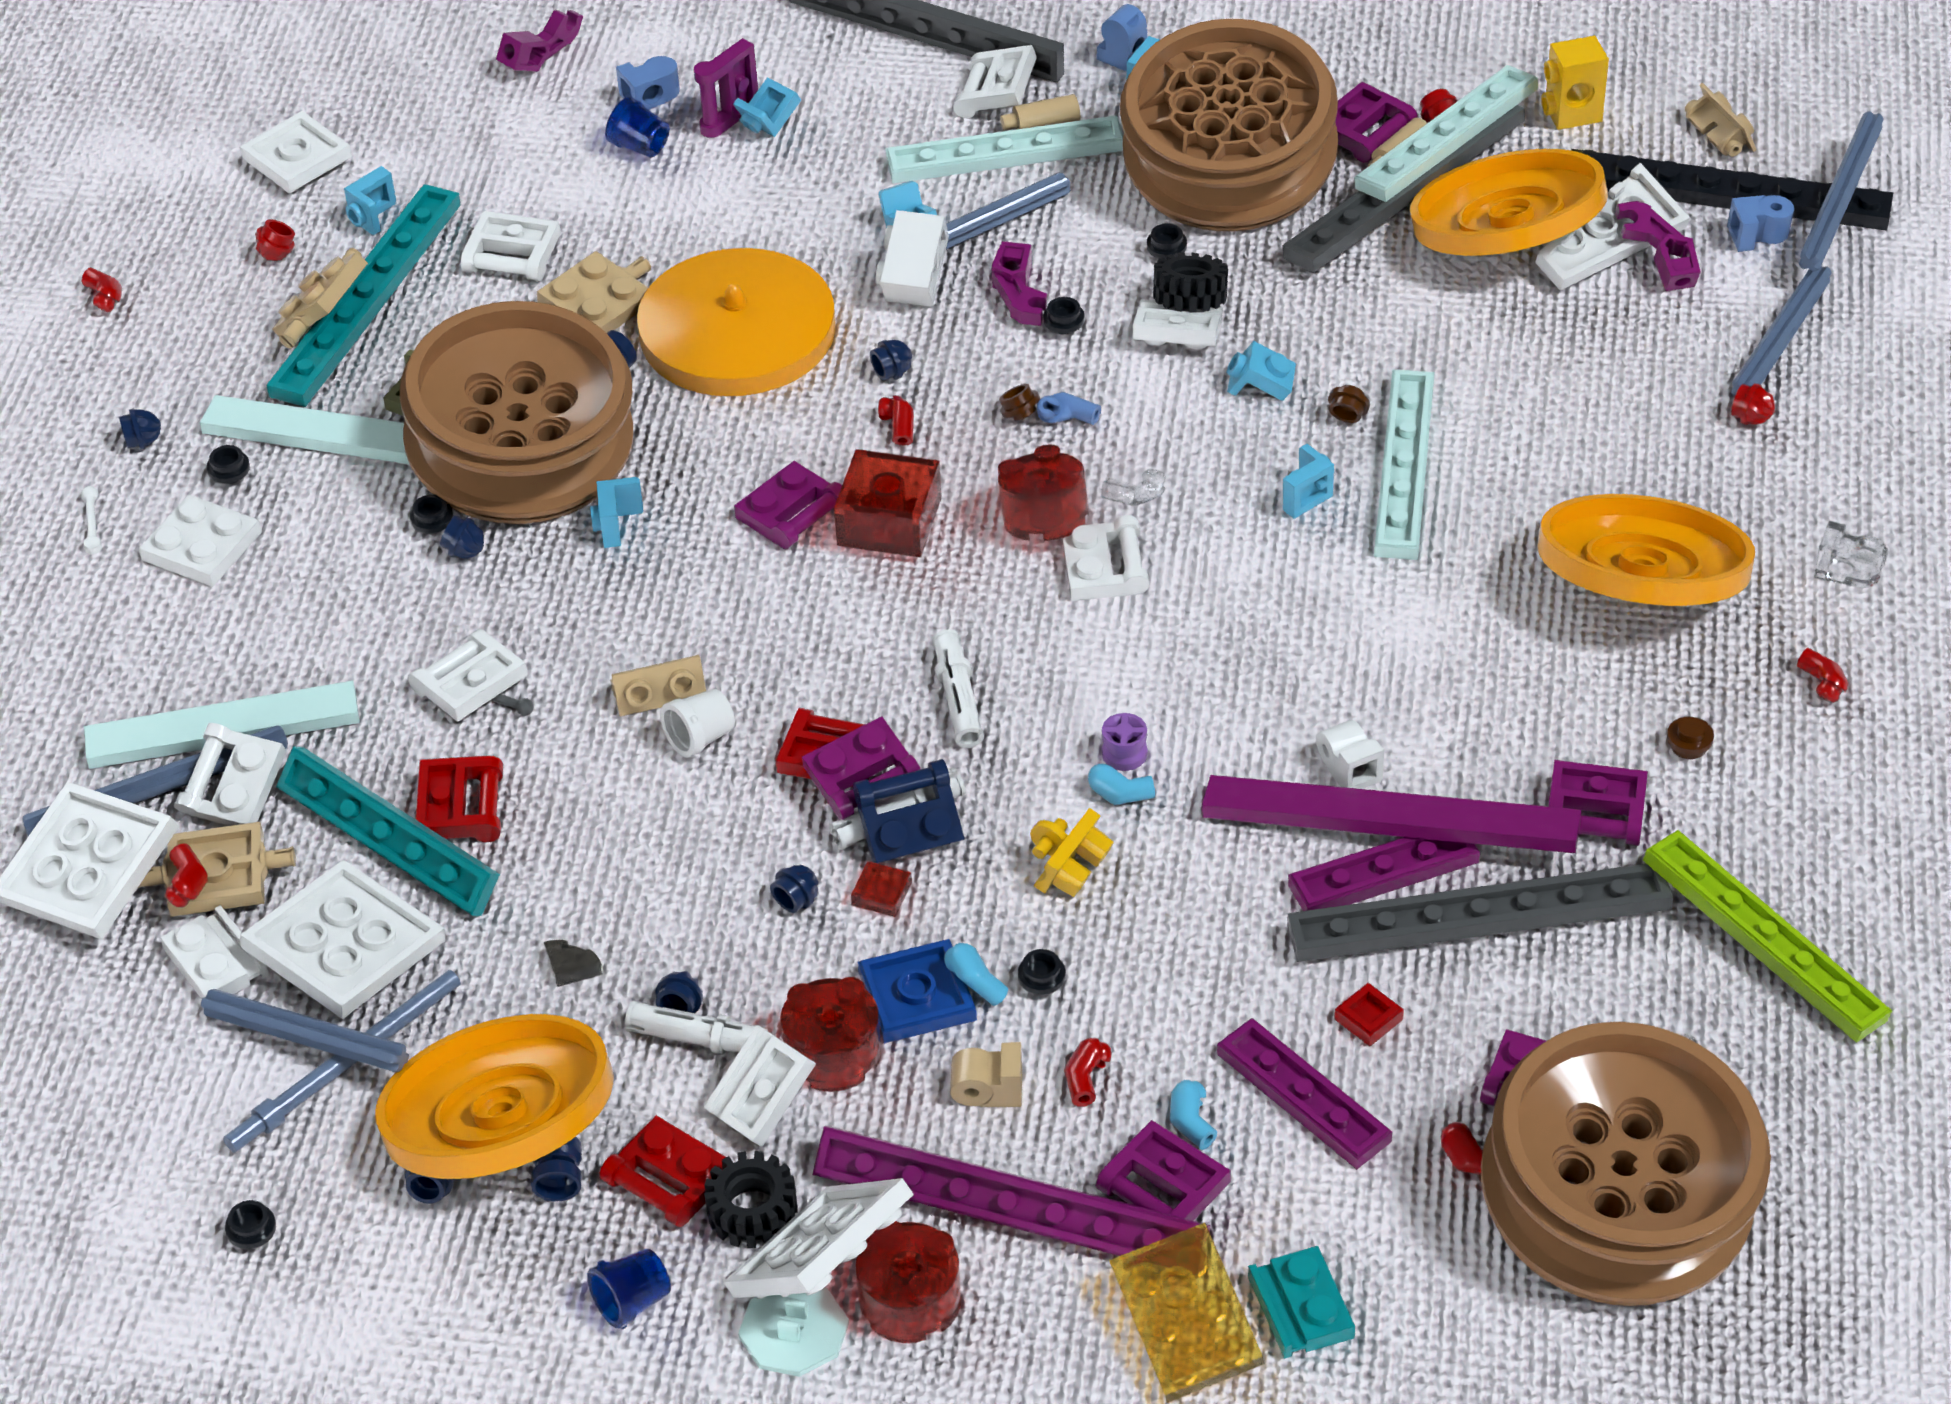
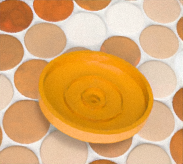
[1410,149,1608,256]
[637,248,836,396]
[1537,494,1755,606]
[375,1014,614,1179]

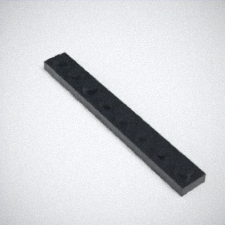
[1571,149,1894,231]

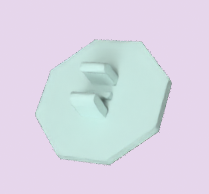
[738,1288,849,1377]

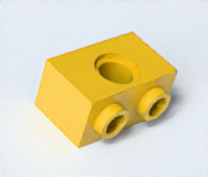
[1541,35,1609,130]

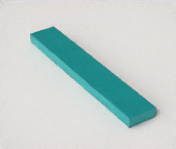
[276,746,500,916]

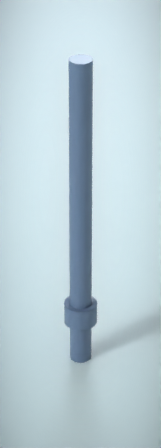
[223,970,461,1153]

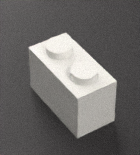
[876,210,949,307]

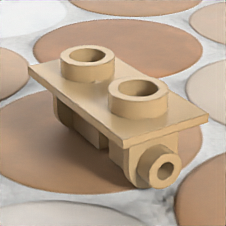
[1685,83,1756,157]
[610,655,706,717]

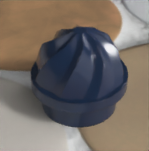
[870,340,912,381]
[119,408,161,450]
[439,516,484,559]
[770,865,818,913]
[655,971,703,1013]
[405,1170,455,1204]

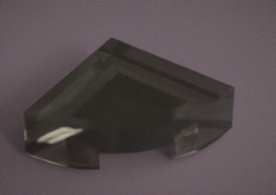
[544,940,603,987]

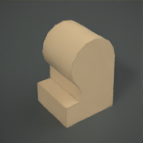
[950,1042,1022,1107]

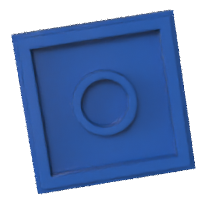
[857,939,977,1044]

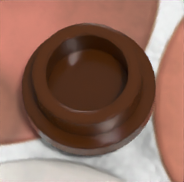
[999,384,1040,421]
[1328,385,1370,423]
[1667,716,1714,759]

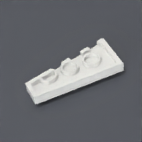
[1535,163,1690,290]

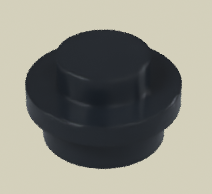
[1147,223,1187,259]
[1043,297,1085,334]
[207,445,250,484]
[410,494,454,534]
[1018,949,1066,995]
[225,1200,276,1249]

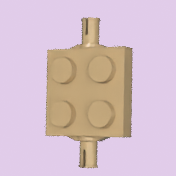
[272,248,368,348]
[537,251,651,333]
[138,822,296,917]

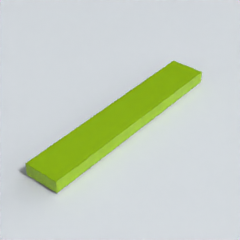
[1643,830,1892,1043]

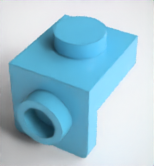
[733,77,801,137]
[344,166,397,235]
[878,181,937,228]
[1226,341,1296,401]
[590,477,644,548]

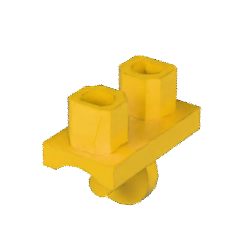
[1030,808,1114,897]

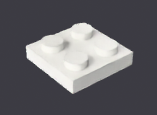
[240,111,352,193]
[139,494,262,587]

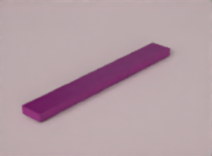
[1202,775,1582,853]
[812,1126,1211,1276]

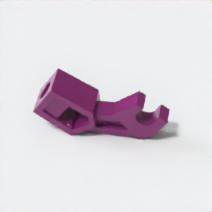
[496,10,583,72]
[1615,201,1701,291]
[992,241,1047,326]

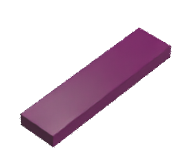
[1288,837,1480,911]
[1217,1018,1393,1170]

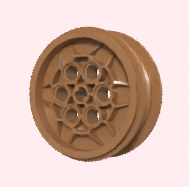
[1120,19,1338,231]
[400,301,633,524]
[1481,1022,1771,1306]

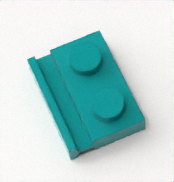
[1248,1246,1355,1359]

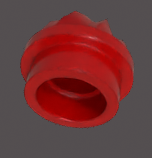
[1420,89,1458,123]
[255,219,295,261]
[1731,383,1775,425]

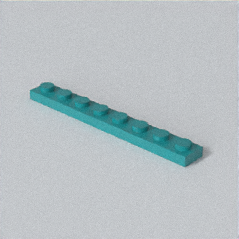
[266,184,461,407]

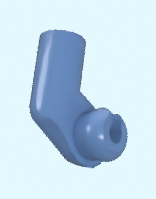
[1036,392,1101,425]

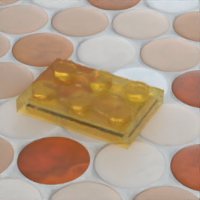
[1109,1223,1265,1403]

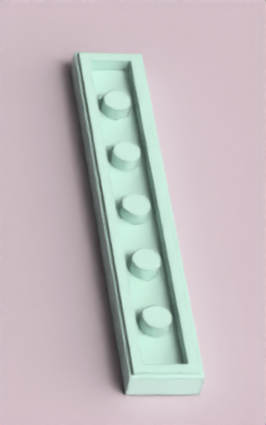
[1354,65,1539,202]
[885,115,1124,184]
[1374,369,1435,560]
[200,395,409,464]
[84,681,360,769]

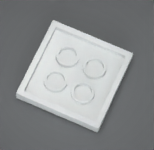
[0,781,179,939]
[240,860,445,1019]
[723,1178,914,1299]

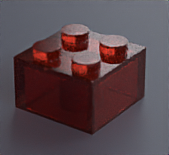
[834,449,942,558]

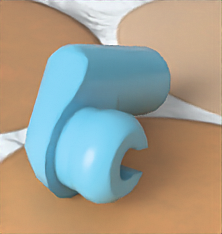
[1088,764,1155,805]
[944,943,1008,1006]
[1170,1080,1217,1150]

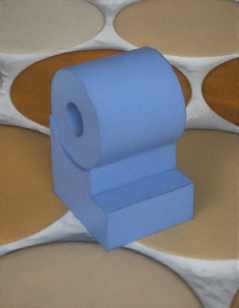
[1097,4,1147,72]
[616,56,680,114]
[1727,195,1794,252]

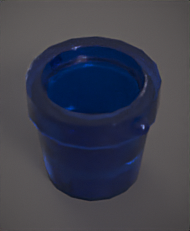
[605,97,670,158]
[587,1248,671,1329]

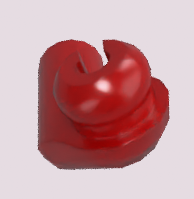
[81,267,122,312]
[878,395,914,445]
[1797,648,1849,703]
[165,843,208,908]
[1064,1038,1112,1107]
[1440,1122,1483,1175]

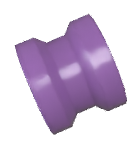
[1101,713,1148,771]

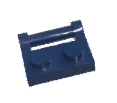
[853,759,965,864]

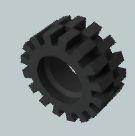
[1153,252,1228,312]
[704,1151,798,1248]

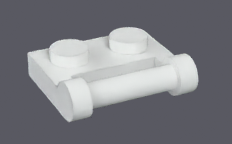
[953,45,1037,118]
[461,211,561,281]
[1061,515,1150,601]
[408,629,528,722]
[174,723,286,826]

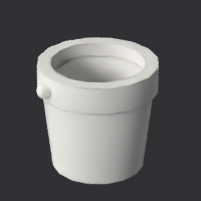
[660,689,735,758]

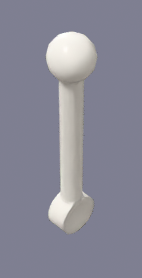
[81,486,102,554]

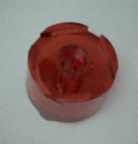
[998,444,1089,541]
[780,977,882,1092]
[855,1221,961,1343]

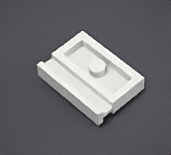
[1132,300,1223,349]
[160,905,269,999]
[703,1025,816,1147]

